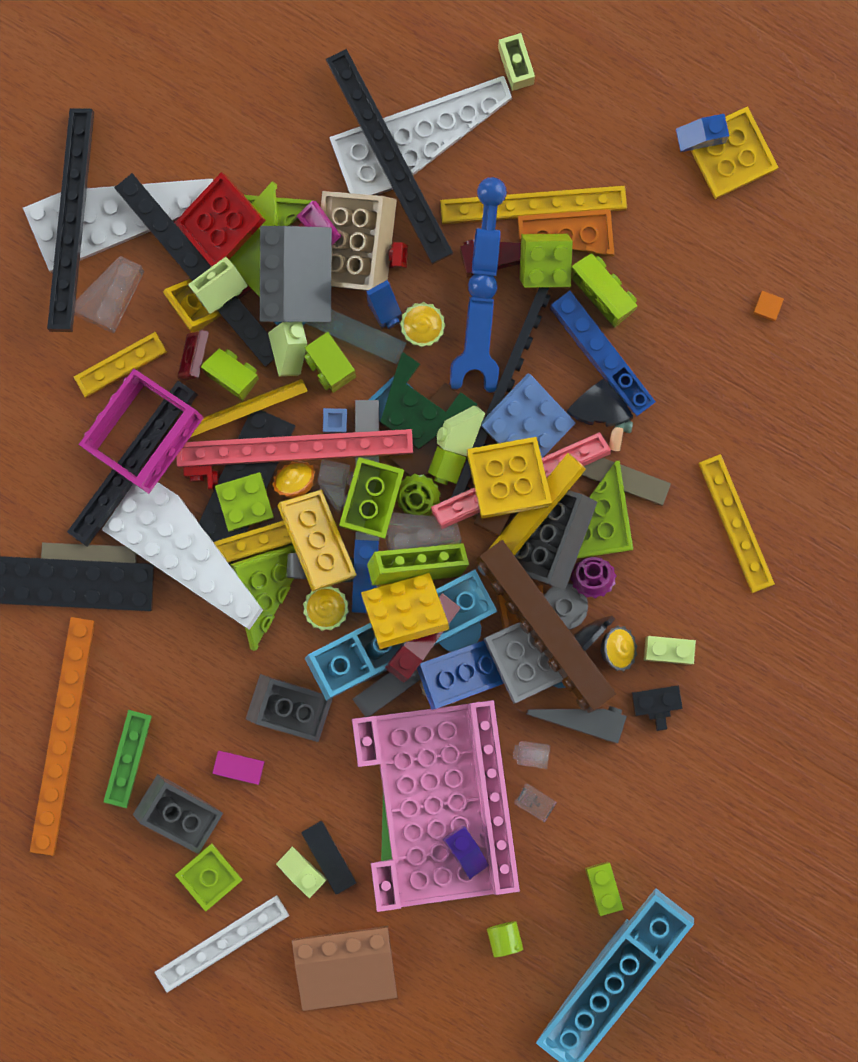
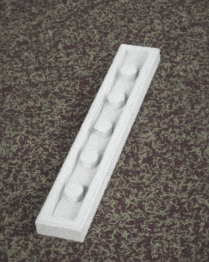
[154,895,290,993]

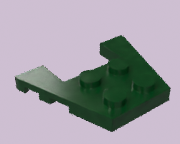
[380,352,478,449]

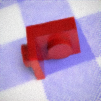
[389,242,408,268]
[183,465,218,491]

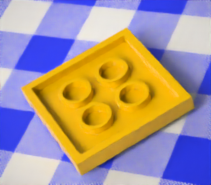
[691,106,779,199]
[467,437,552,519]
[361,573,449,649]

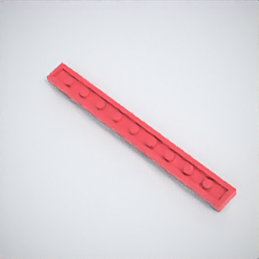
[177,429,413,467]

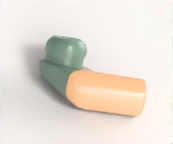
[609,421,633,451]

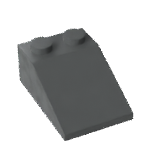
[246,674,333,742]
[133,774,223,854]

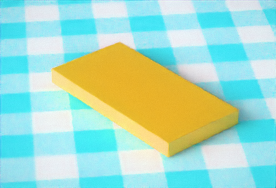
[277,489,357,592]

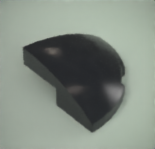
[567,379,633,427]
[573,616,615,651]

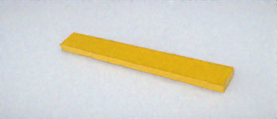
[440,186,627,224]

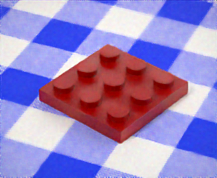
[174,172,266,266]

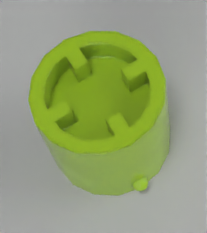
[487,921,524,957]

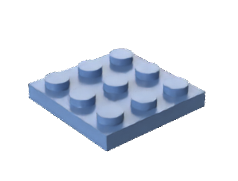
[481,374,576,458]

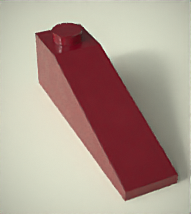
[460,239,521,278]
[385,593,461,683]

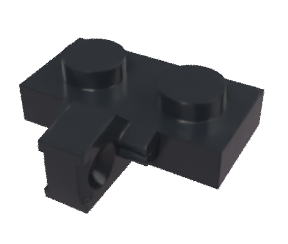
[631,685,683,731]

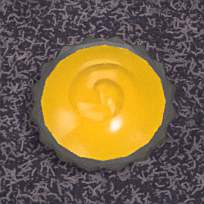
[601,625,637,672]

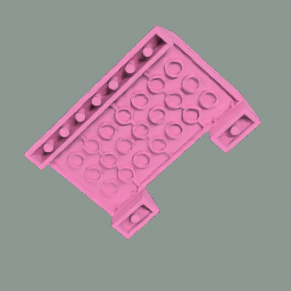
[352,700,520,912]

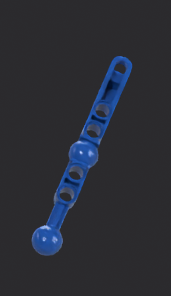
[450,177,507,393]

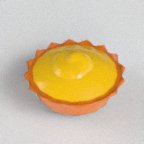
[272,460,315,498]

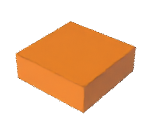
[753,291,784,322]

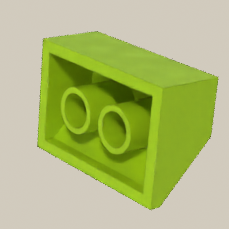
[571,253,637,328]
[339,457,404,539]

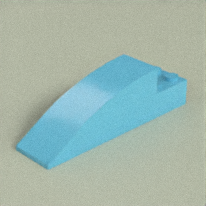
[305,570,497,701]
[536,888,694,1062]

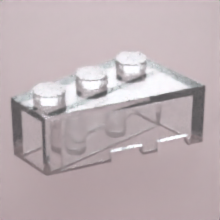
[74,256,144,333]
[385,513,462,550]

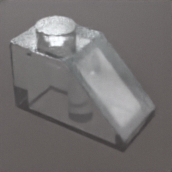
[513,741,550,769]

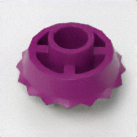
[570,557,617,599]

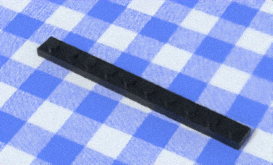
[326,49,453,265]
[47,108,94,332]
[114,173,275,367]
[451,287,551,498]

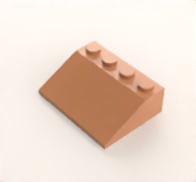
[292,926,397,1011]

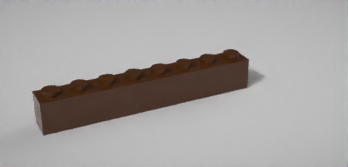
[476,540,616,713]

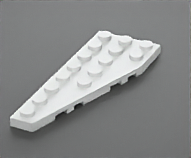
[330,76,512,195]
[23,179,213,273]
[102,482,263,630]

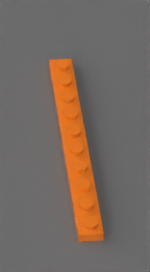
[30,617,95,856]

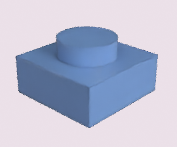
[323,408,347,433]

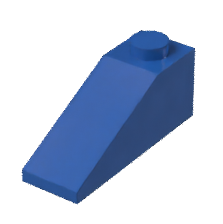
[366,280,402,329]
[352,540,379,613]

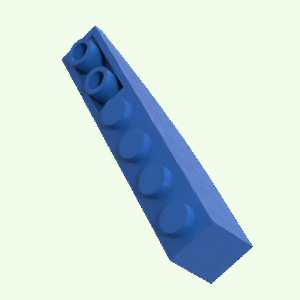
[550,291,656,416]

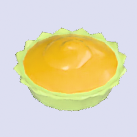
[400,302,446,347]
[303,586,349,631]

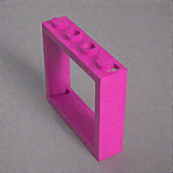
[78,369,204,494]

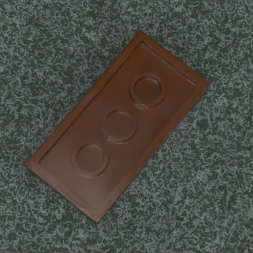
[387,383,459,476]

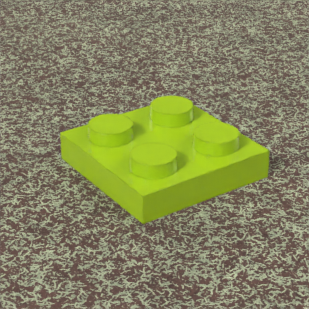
[215,472,274,532]
[175,843,243,912]

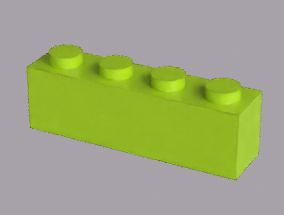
[367,543,469,585]

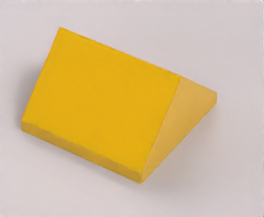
[163,279,221,333]

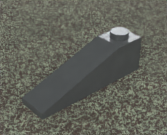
[526,706,627,743]

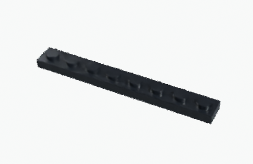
[67,381,198,547]

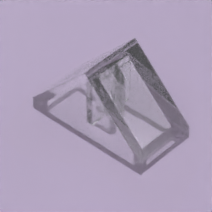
[513,783,557,823]

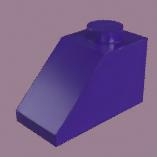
[442,826,489,879]

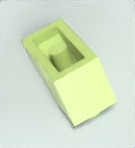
[268,322,307,376]
[437,406,485,456]
[276,846,327,898]

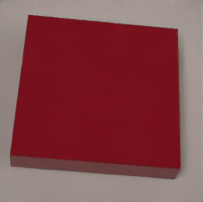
[177,330,209,381]

